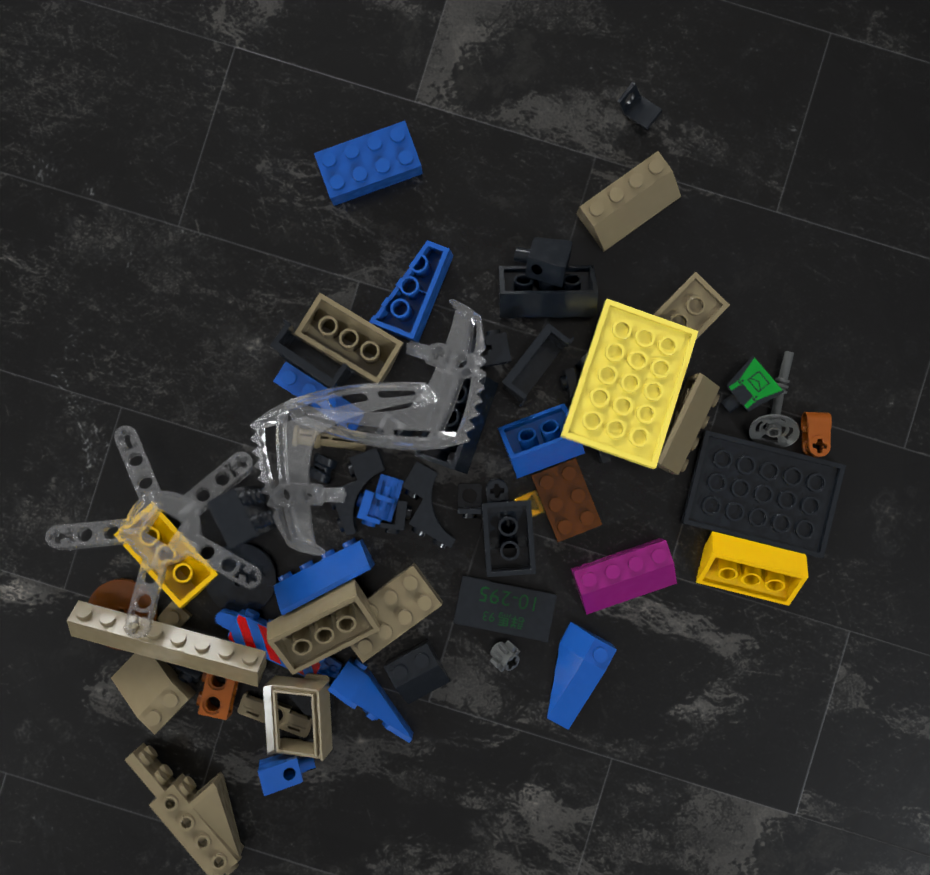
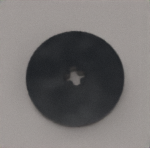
[206,543,277,613]

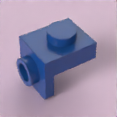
[356,489,382,527]

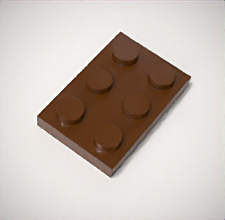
[531,458,602,542]

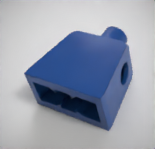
[258,754,316,796]

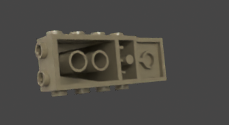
[124,743,244,875]

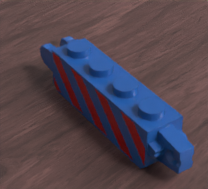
[215,608,343,678]

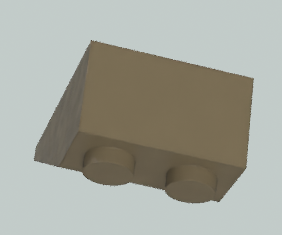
[111,653,197,735]

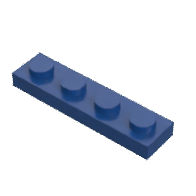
[273,362,367,433]

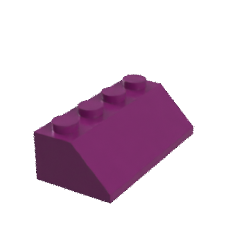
[571,538,677,614]

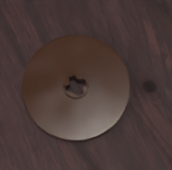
[88,579,158,650]

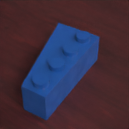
[369,240,454,344]

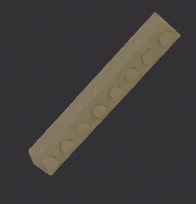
[67,600,266,687]

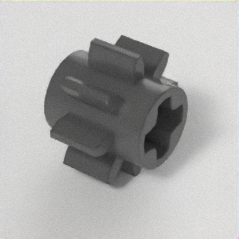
[490,640,520,672]

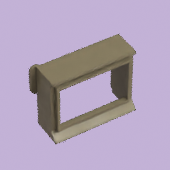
[263,673,333,761]

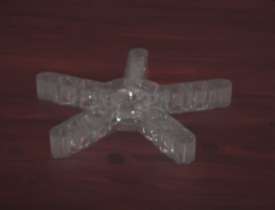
[45,425,262,638]

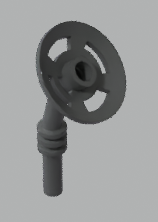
[749,351,800,448]

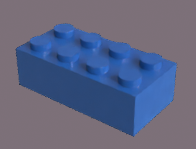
[314,121,423,206]

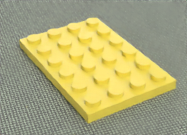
[560,299,698,469]

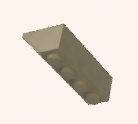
[576,151,681,252]
[294,293,403,388]
[657,373,720,475]
[267,578,380,675]

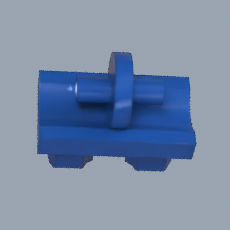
[368,474,404,523]

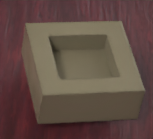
[157,600,192,628]

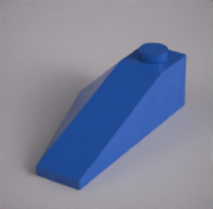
[547,622,617,730]
[328,657,413,743]

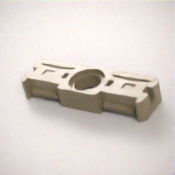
[238,691,313,738]

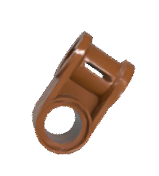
[801,412,832,457]

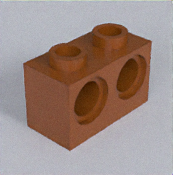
[196,672,239,720]

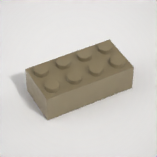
[350,563,443,663]

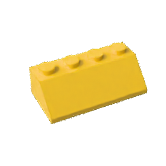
[114,502,218,609]
[696,531,808,606]

